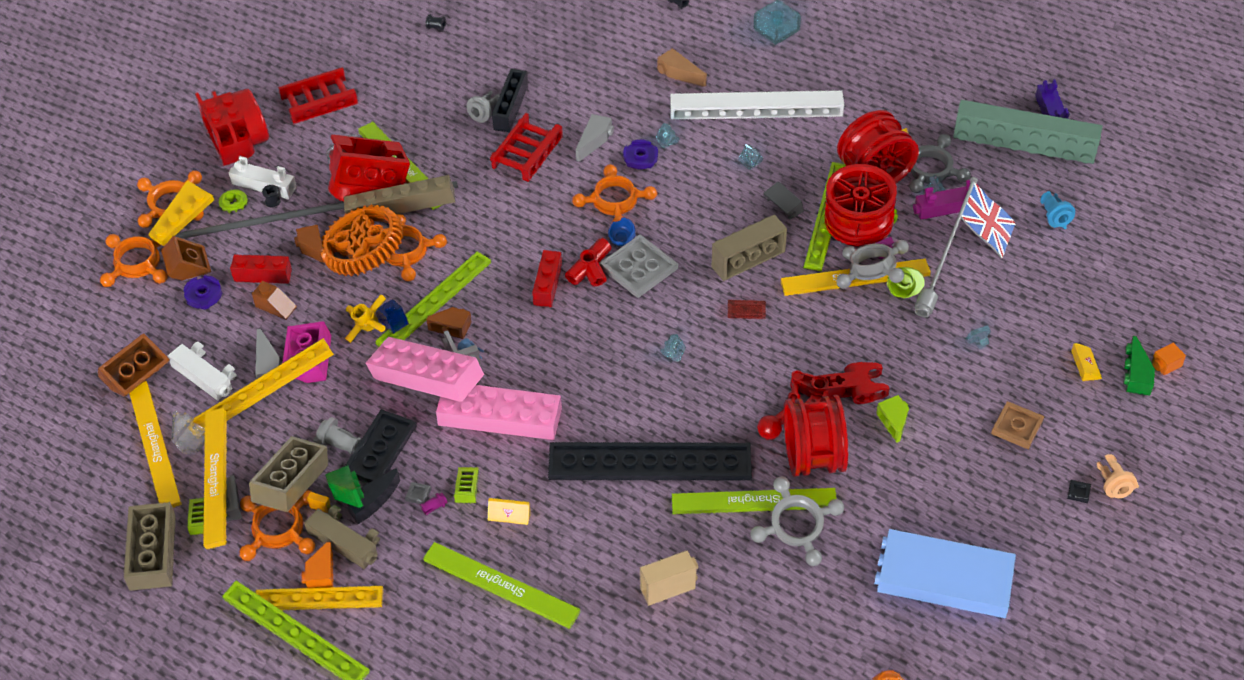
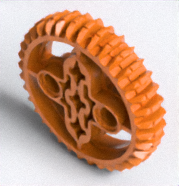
[321,205,404,277]

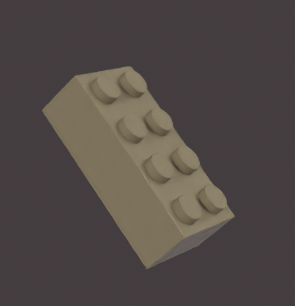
[711,214,787,281]
[249,436,328,513]
[124,502,176,591]

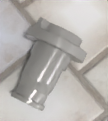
[467,90,500,123]
[313,417,361,454]

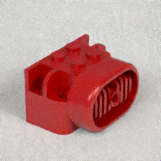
[195,88,269,166]
[328,134,410,202]

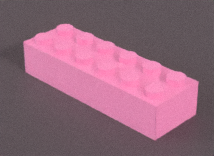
[366,337,484,402]
[436,385,562,440]

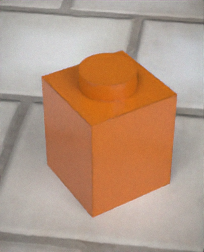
[1151,342,1186,375]

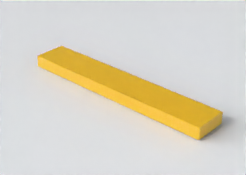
[255,586,383,610]

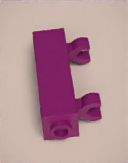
[913,180,979,220]

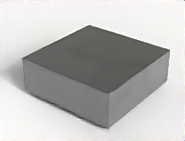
[405,482,431,504]

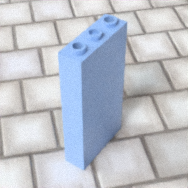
[874,529,1016,618]

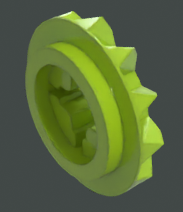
[219,190,248,213]

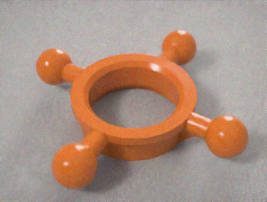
[572,164,657,223]
[137,170,204,228]
[386,214,447,281]
[100,234,168,287]
[239,489,315,561]

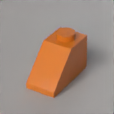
[301,542,333,588]

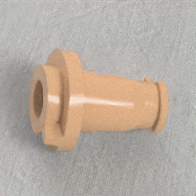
[1097,454,1139,498]

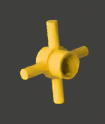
[345,294,386,343]

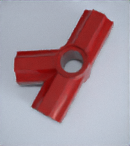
[565,238,612,287]

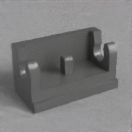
[764,181,804,220]
[226,475,242,522]

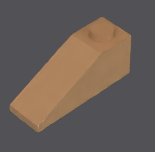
[657,48,707,87]

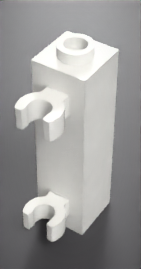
[229,156,297,199]
[168,342,237,401]

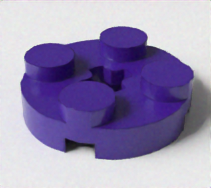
[623,139,658,169]
[184,276,222,310]

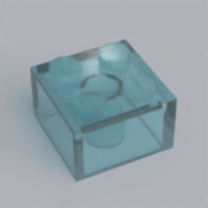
[753,0,801,45]

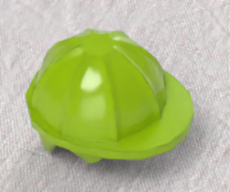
[887,267,925,298]

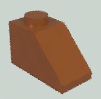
[294,225,324,263]
[252,281,297,320]
[426,307,472,339]

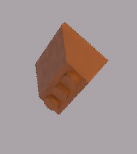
[98,333,170,397]

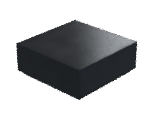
[1067,480,1091,503]

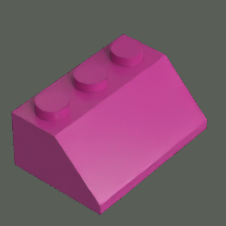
[282,321,332,383]

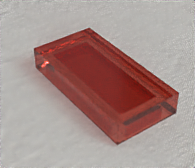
[728,300,766,319]

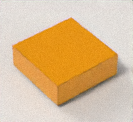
[307,492,331,513]

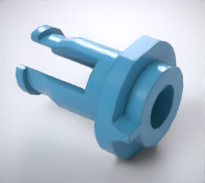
[1040,191,1075,229]

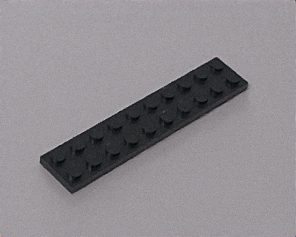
[548,442,752,481]

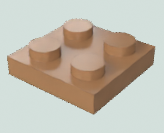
[991,401,1045,450]

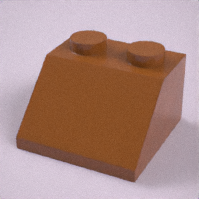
[161,236,211,280]

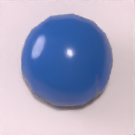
[608,217,635,247]

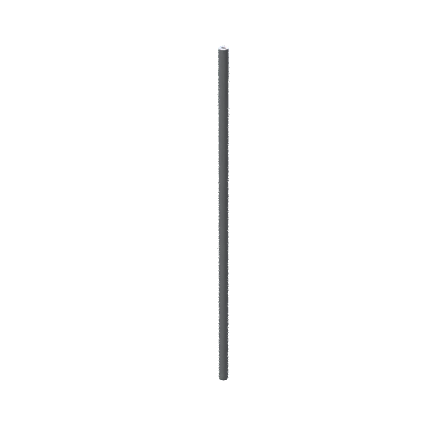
[175,181,458,239]

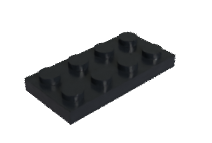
[344,409,417,483]

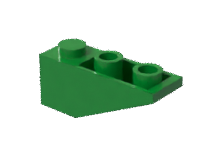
[1123,336,1155,396]
[325,465,364,508]

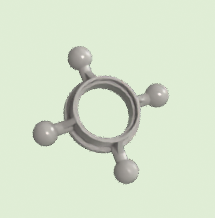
[836,240,909,289]
[750,476,844,566]

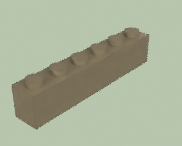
[344,175,455,214]

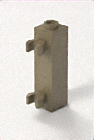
[304,505,380,569]

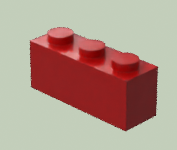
[532,250,562,307]
[230,254,292,284]

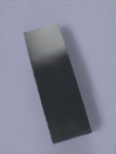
[347,468,400,525]

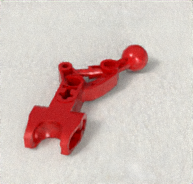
[757,362,890,440]

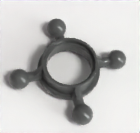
[909,134,971,193]

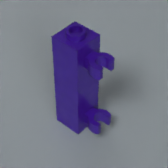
[1035,79,1069,119]

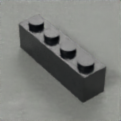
[492,68,528,133]

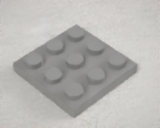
[600,235,678,298]

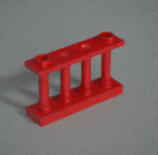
[278,67,358,124]
[490,113,563,182]

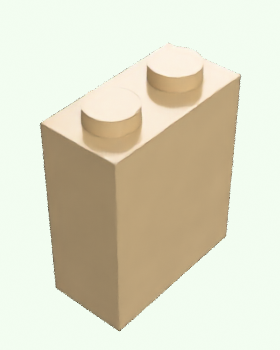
[640,550,698,606]

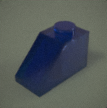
[375,299,409,334]

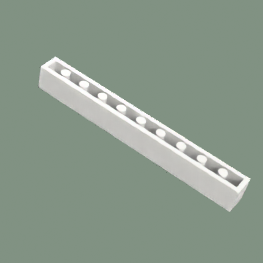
[670,91,844,119]

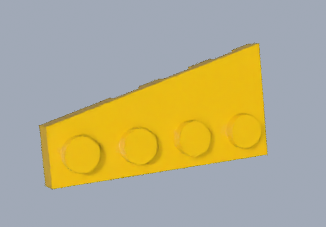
[149,180,214,246]

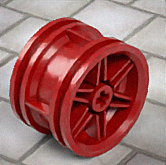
[837,110,919,184]
[824,164,897,246]
[784,395,848,477]

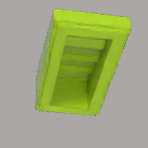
[454,467,479,503]
[187,498,204,535]

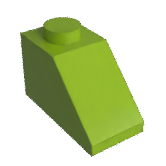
[876,395,909,443]

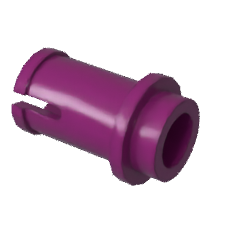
[420,493,448,516]

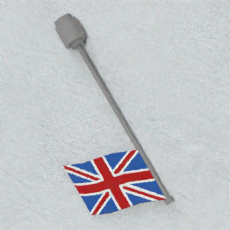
[914,177,1016,318]

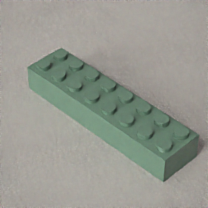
[953,100,1103,164]

